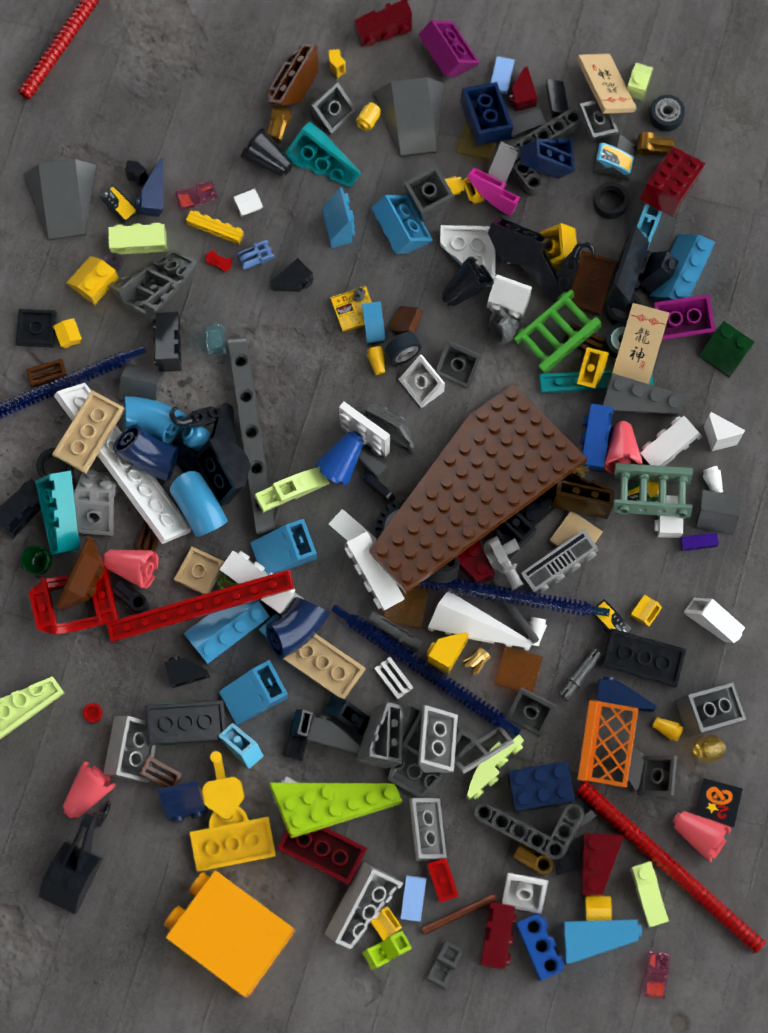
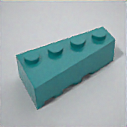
[35,471,80,556]

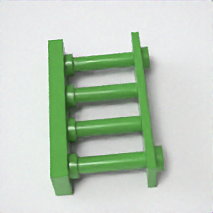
[514,290,601,374]

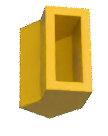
[329,49,346,79]
[462,177,484,205]
[53,318,82,349]
[630,594,662,627]
[585,896,612,921]
[370,907,402,941]

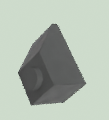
[611,745,644,793]

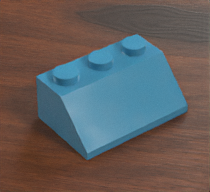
[371,195,433,254]

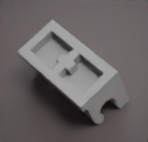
[488,141,518,183]

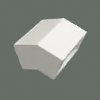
[234,189,263,217]

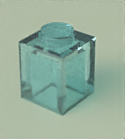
[206,324,227,355]

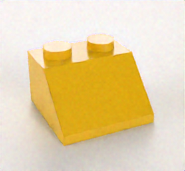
[538,223,577,269]
[66,256,119,306]
[427,632,469,675]

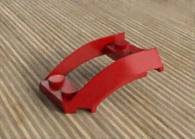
[29,565,119,635]

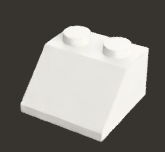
[487,275,532,320]

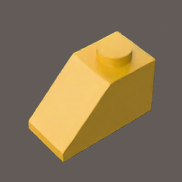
[577,347,609,389]

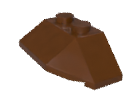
[268,43,318,106]
[55,535,105,611]

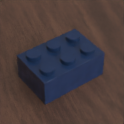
[460,82,513,146]
[507,761,575,813]

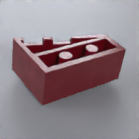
[354,0,412,47]
[458,541,495,587]
[480,902,517,970]

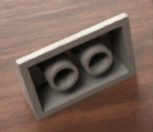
[103,716,156,783]

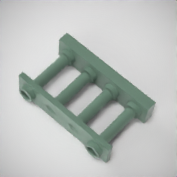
[613,463,693,518]

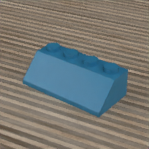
[649,234,715,302]
[183,600,270,664]

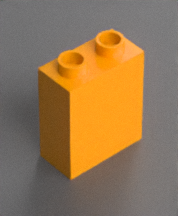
[164,870,295,998]

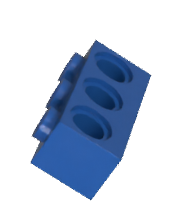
[515,913,565,981]

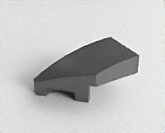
[560,810,597,832]

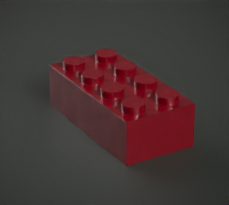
[639,147,706,217]
[277,828,367,886]

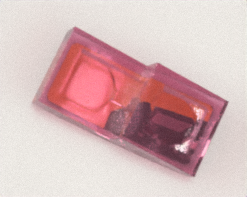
[175,181,218,210]
[644,952,670,999]

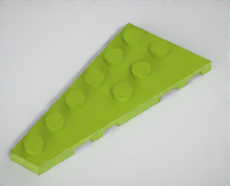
[269,783,402,838]

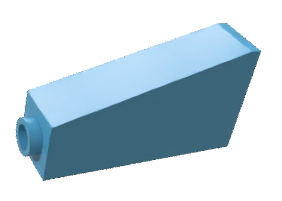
[563,920,642,964]

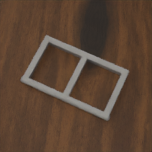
[455,726,514,774]

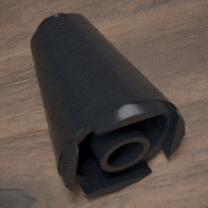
[241,128,292,176]
[442,256,493,306]

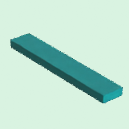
[539,370,654,394]

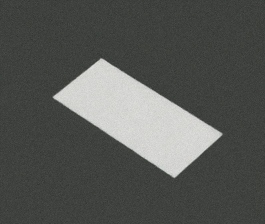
[329,509,376,543]

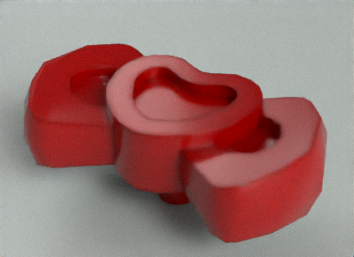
[205,250,232,272]

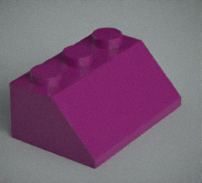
[418,20,480,77]
[653,294,715,341]

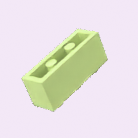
[109,223,167,255]

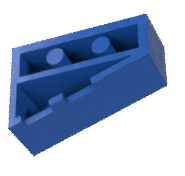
[580,403,614,472]

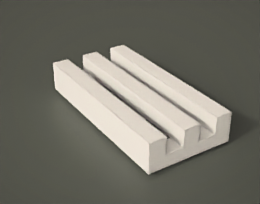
[374,657,413,700]

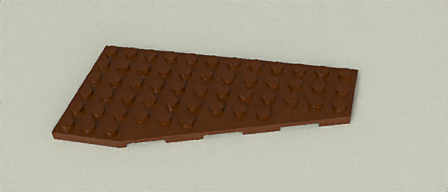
[369,384,587,593]

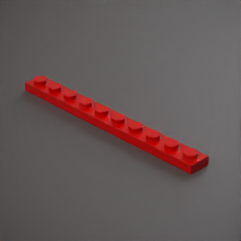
[107,570,295,642]

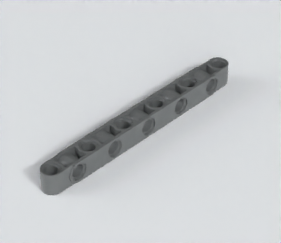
[228,337,276,535]

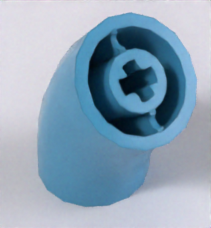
[124,396,186,444]
[170,471,228,537]

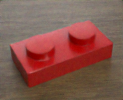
[427,858,459,903]

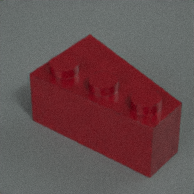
[580,833,624,897]

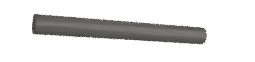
[490,579,539,644]

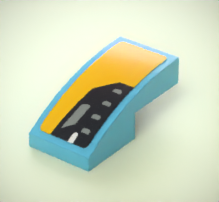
[596,143,634,175]

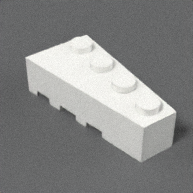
[344,531,405,611]
[220,551,304,614]

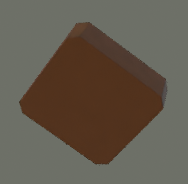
[389,306,423,335]

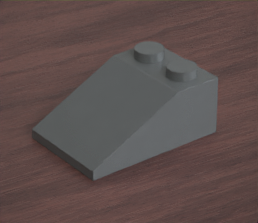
[675,683,746,738]

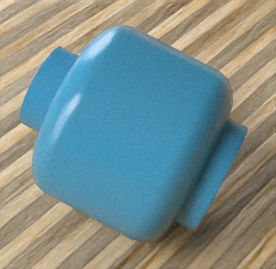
[182,426,210,452]

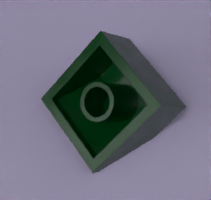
[699,321,754,378]

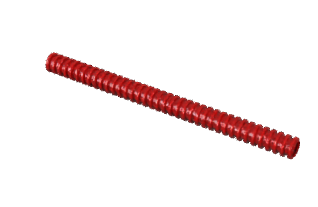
[18,0,100,100]
[575,780,766,954]

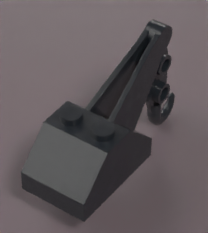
[488,217,595,303]
[169,403,251,506]
[39,801,111,914]

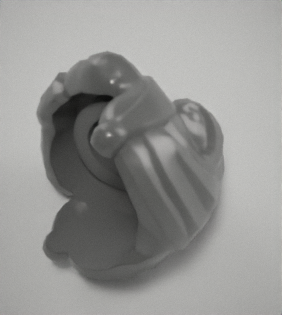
[487,310,519,346]

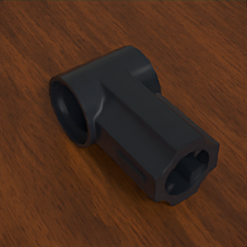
[112,579,150,614]

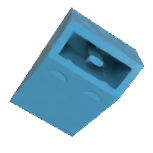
[322,187,355,248]
[251,519,317,574]
[219,660,289,726]

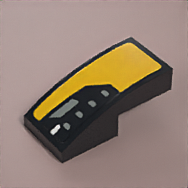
[99,185,137,224]
[590,599,632,634]

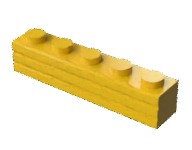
[186,211,244,245]

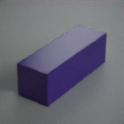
[680,533,719,551]

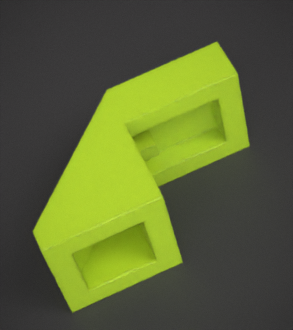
[362,931,412,970]

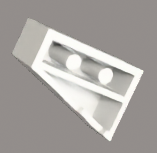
[640,416,703,466]

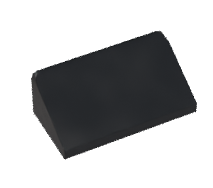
[546,79,569,117]
[173,438,201,473]

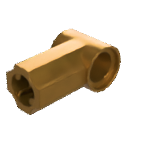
[268,105,292,144]
[637,132,674,156]
[513,843,553,876]

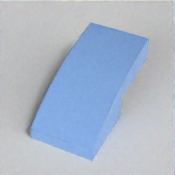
[491,56,515,94]
[401,875,426,922]

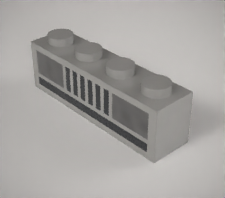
[521,529,598,594]

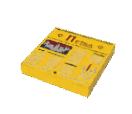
[330,286,372,332]

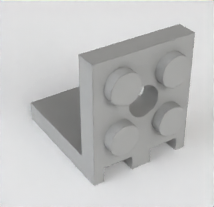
[74,470,119,536]

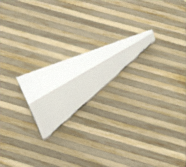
[428,591,532,651]

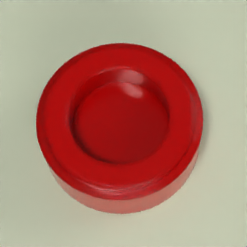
[83,703,103,724]

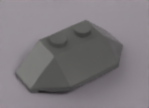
[354,403,414,454]

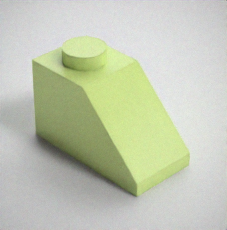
[627,63,653,101]

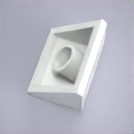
[398,355,445,408]
[704,412,745,451]
[502,873,548,914]

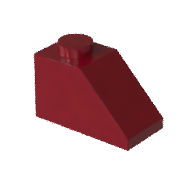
[509,66,538,111]

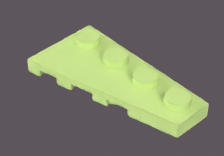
[0,676,64,739]

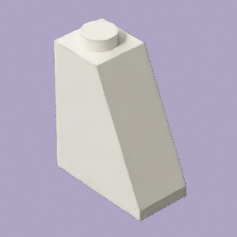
[683,597,745,643]

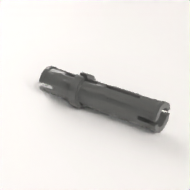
[367,611,423,652]
[558,648,603,702]

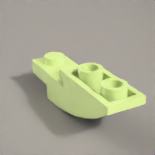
[254,467,329,513]
[467,735,524,800]

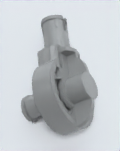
[483,536,523,590]

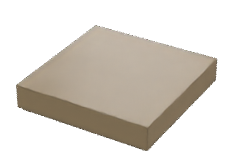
[549,511,603,564]
[174,546,224,595]

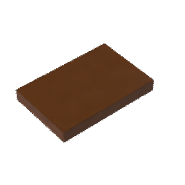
[569,250,618,315]

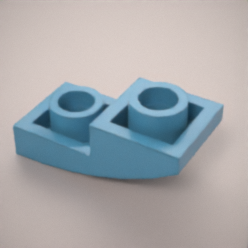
[362,301,386,344]

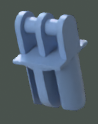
[236,240,275,270]

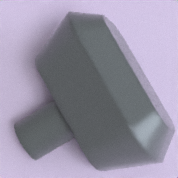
[353,288,366,302]

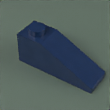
[135,158,164,217]
[596,677,656,713]

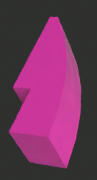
[468,168,521,216]

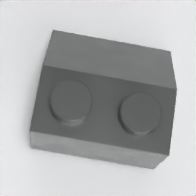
[404,166,454,221]

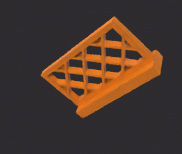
[578,700,639,787]

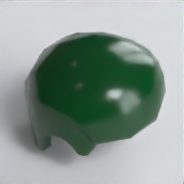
[21,545,53,575]

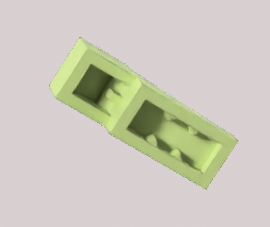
[630,861,669,928]

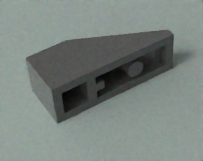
[307,715,360,756]

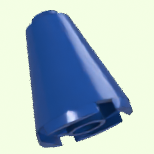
[316,431,364,486]

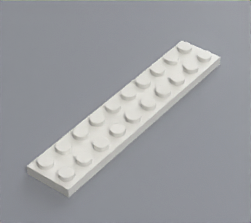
[54,383,192,544]

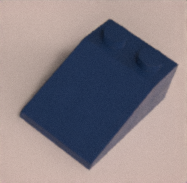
[157,781,208,823]

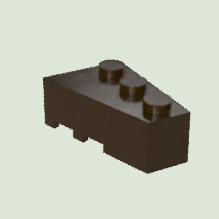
[551,472,614,519]

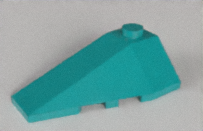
[285,122,361,188]

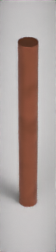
[421,893,497,935]

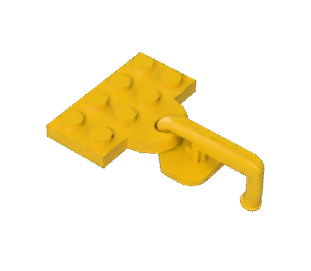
[190,751,276,872]

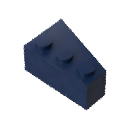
[520,138,575,179]

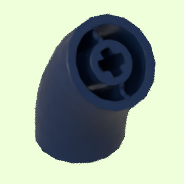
[113,425,178,482]
[266,597,330,659]

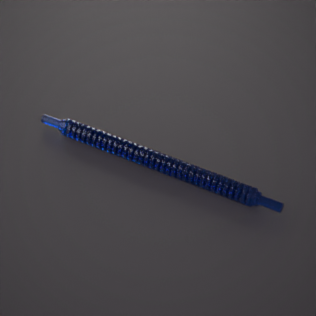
[0,346,146,419]
[416,579,610,617]
[331,604,521,736]

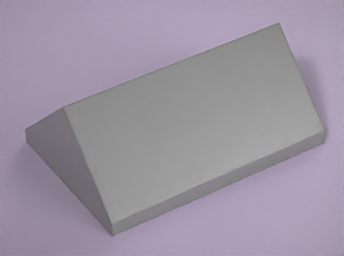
[418,705,458,773]
[409,798,447,862]

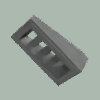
[357,450,388,480]

